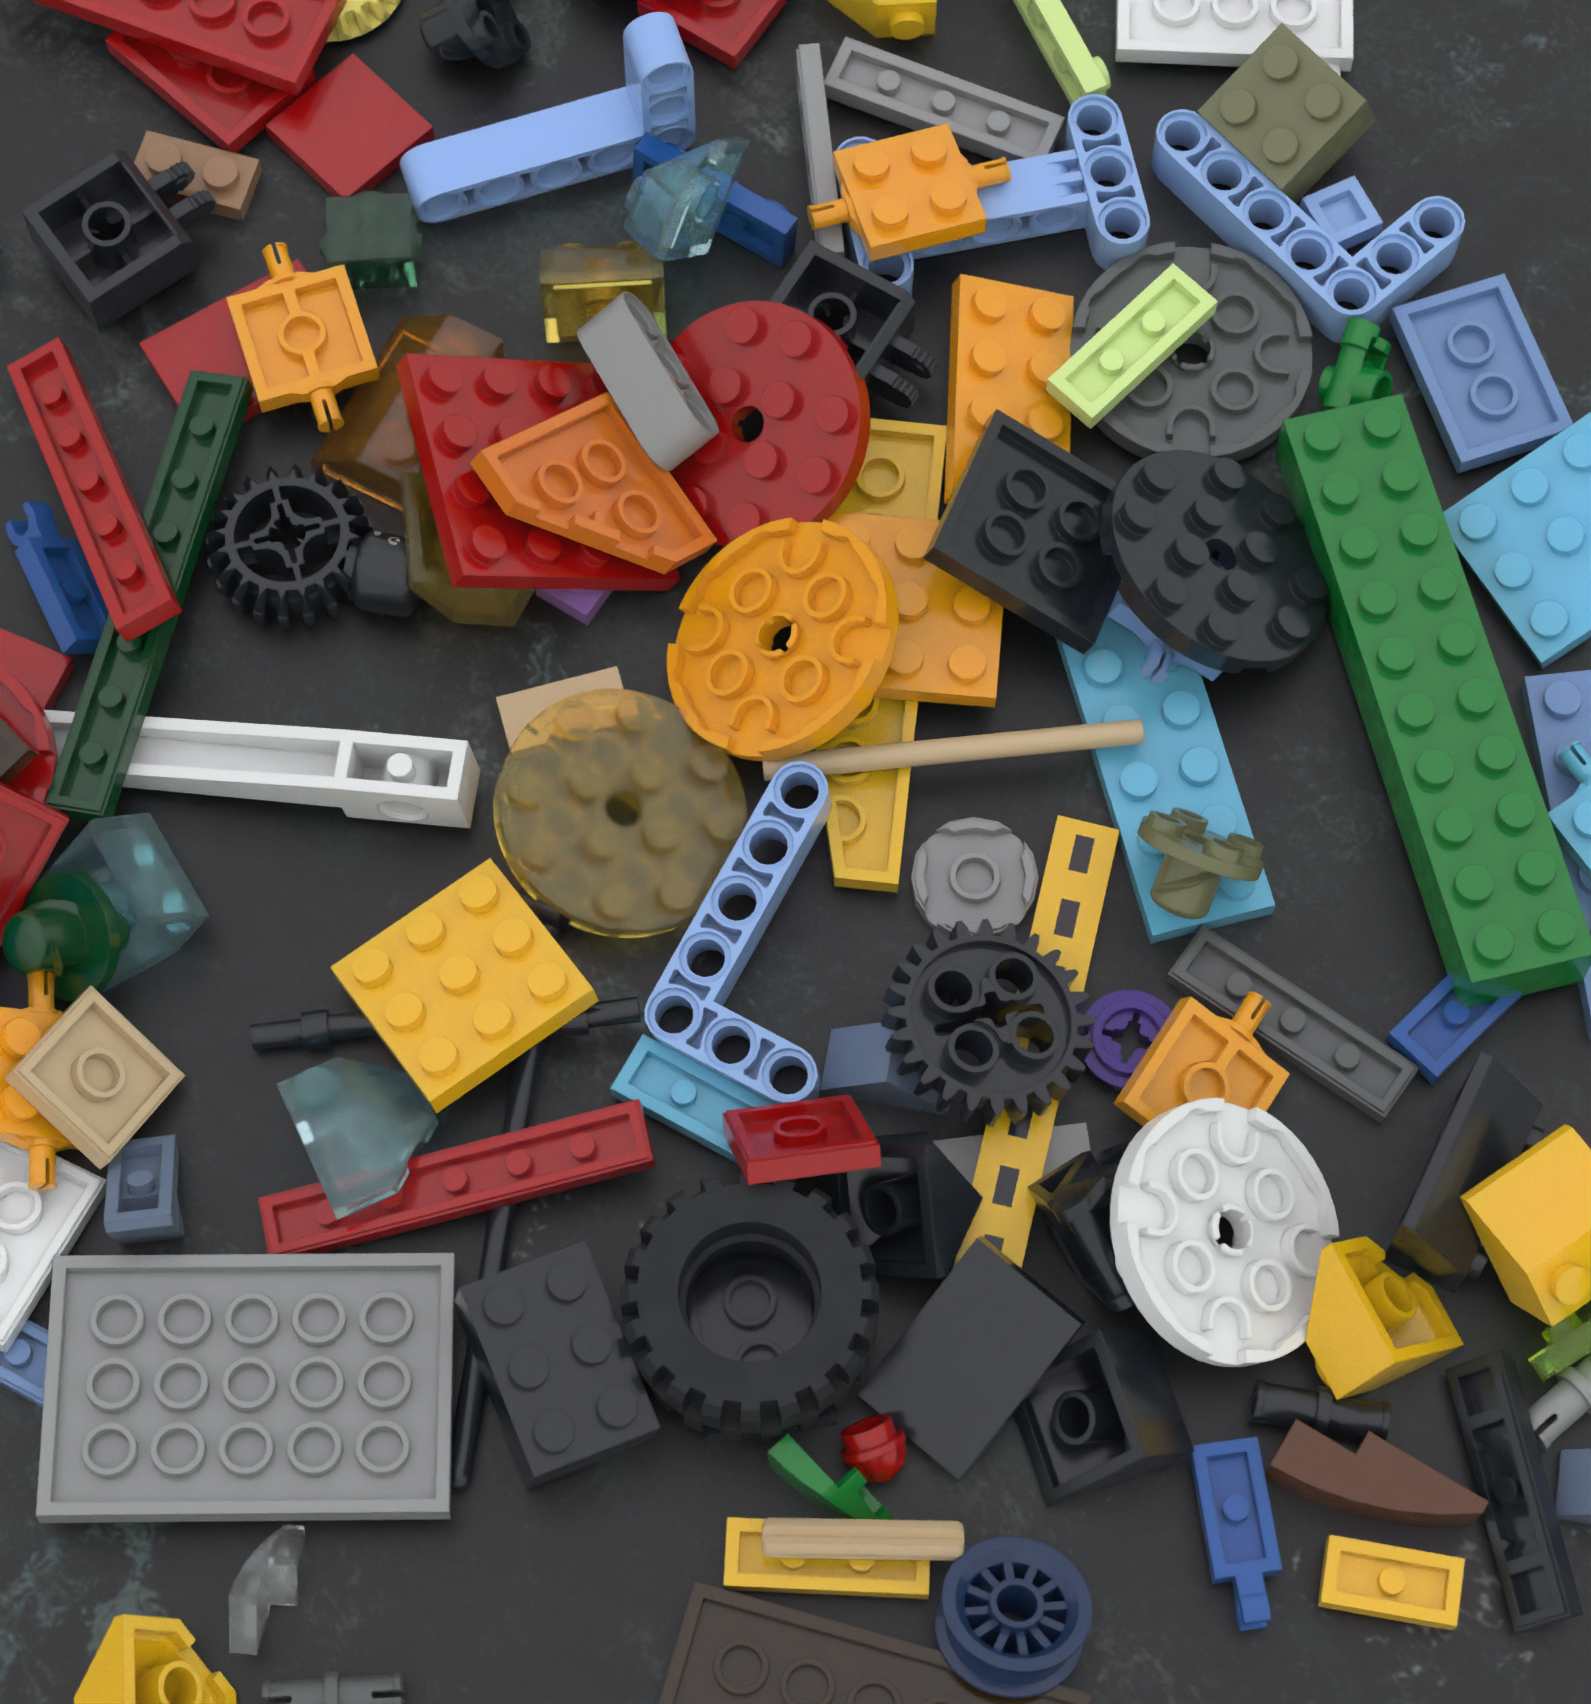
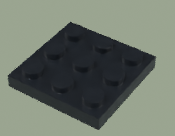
[923,409,1122,655]

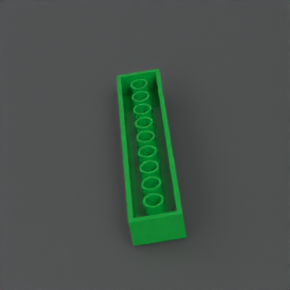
[1275,394,1591,1008]

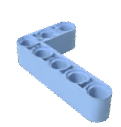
[400,12,696,223]
[1151,109,1465,343]
[644,761,832,1104]

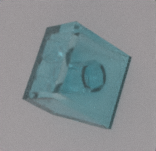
[41,812,210,994]

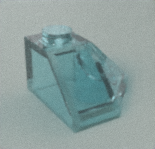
[623,136,750,262]
[277,1057,439,1220]

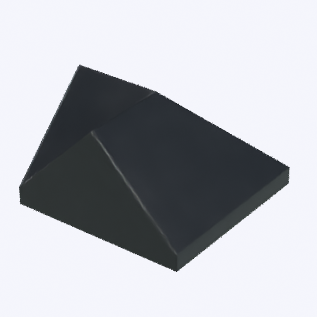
[828,1131,983,1279]

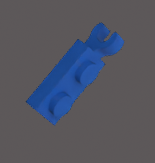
[5,501,109,654]
[1189,1436,1282,1632]

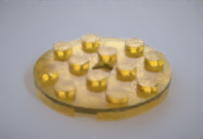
[493,689,747,938]

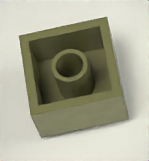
[1197,23,1377,204]

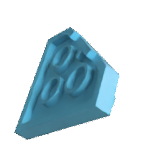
[1443,412,1591,669]

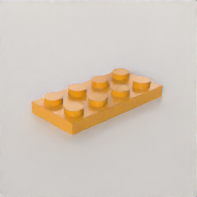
[944,274,1074,504]

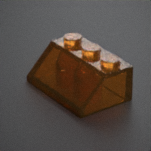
[310,314,505,519]

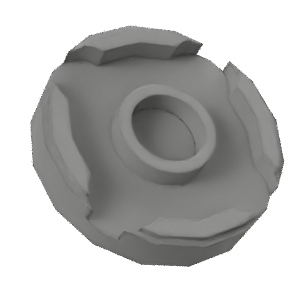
[910,817,1039,938]

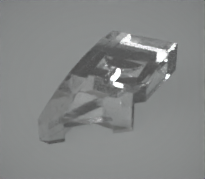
[229,1525,305,1655]

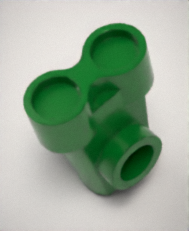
[1318,317,1392,411]

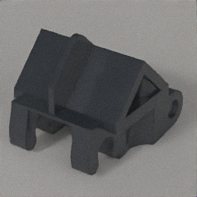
[1027,1141,1135,1312]

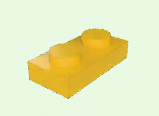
[1317,1535,1465,1631]

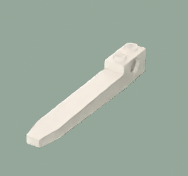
[44,710,480,829]

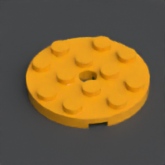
[667,517,899,761]

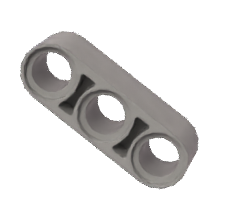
[577,291,719,471]

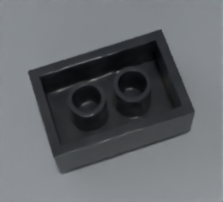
[454,1240,661,1490]

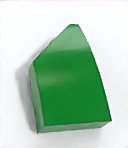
[768,1434,893,1520]

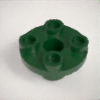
[2,870,130,1001]

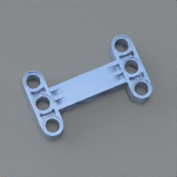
[835,94,1150,297]

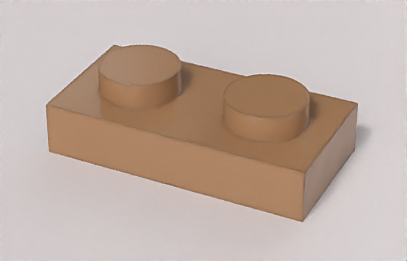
[134,130,262,222]

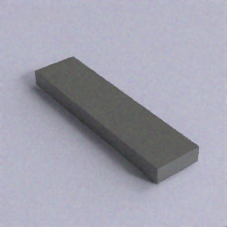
[1165,925,1420,1124]

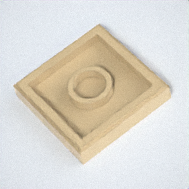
[3,986,185,1169]

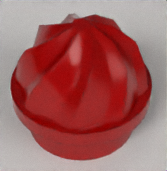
[840,1414,906,1483]

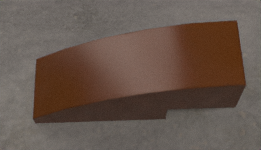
[1265,1419,1489,1528]

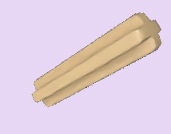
[762,1517,964,1561]

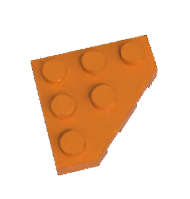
[470,391,718,574]

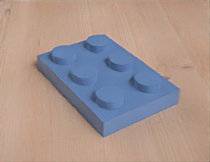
[1389,273,1573,474]

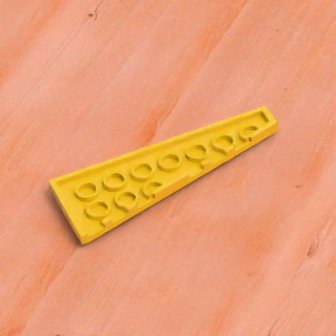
[814,418,947,893]

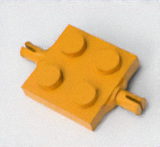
[807,123,1011,262]
[226,242,380,433]
[0,971,79,1191]
[1113,991,1290,1127]

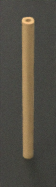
[762,719,1144,781]

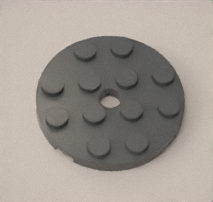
[1070,241,1313,462]

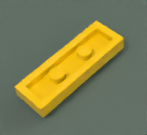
[724,1517,930,1599]

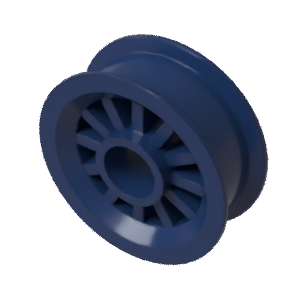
[935,1536,1093,1698]

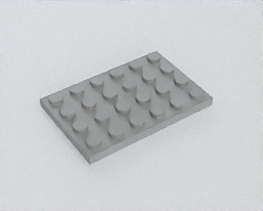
[36,1253,456,1523]

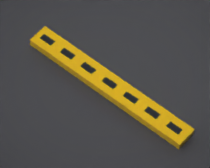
[952,815,1120,1269]

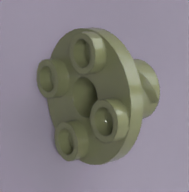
[1137,807,1265,919]

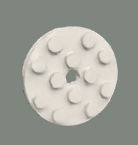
[1110,1098,1340,1367]

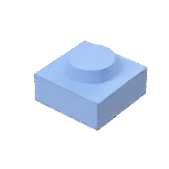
[1300,175,1383,250]

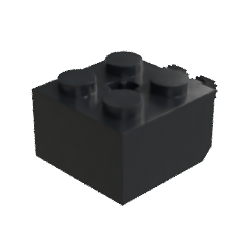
[21,150,217,331]
[769,240,939,409]

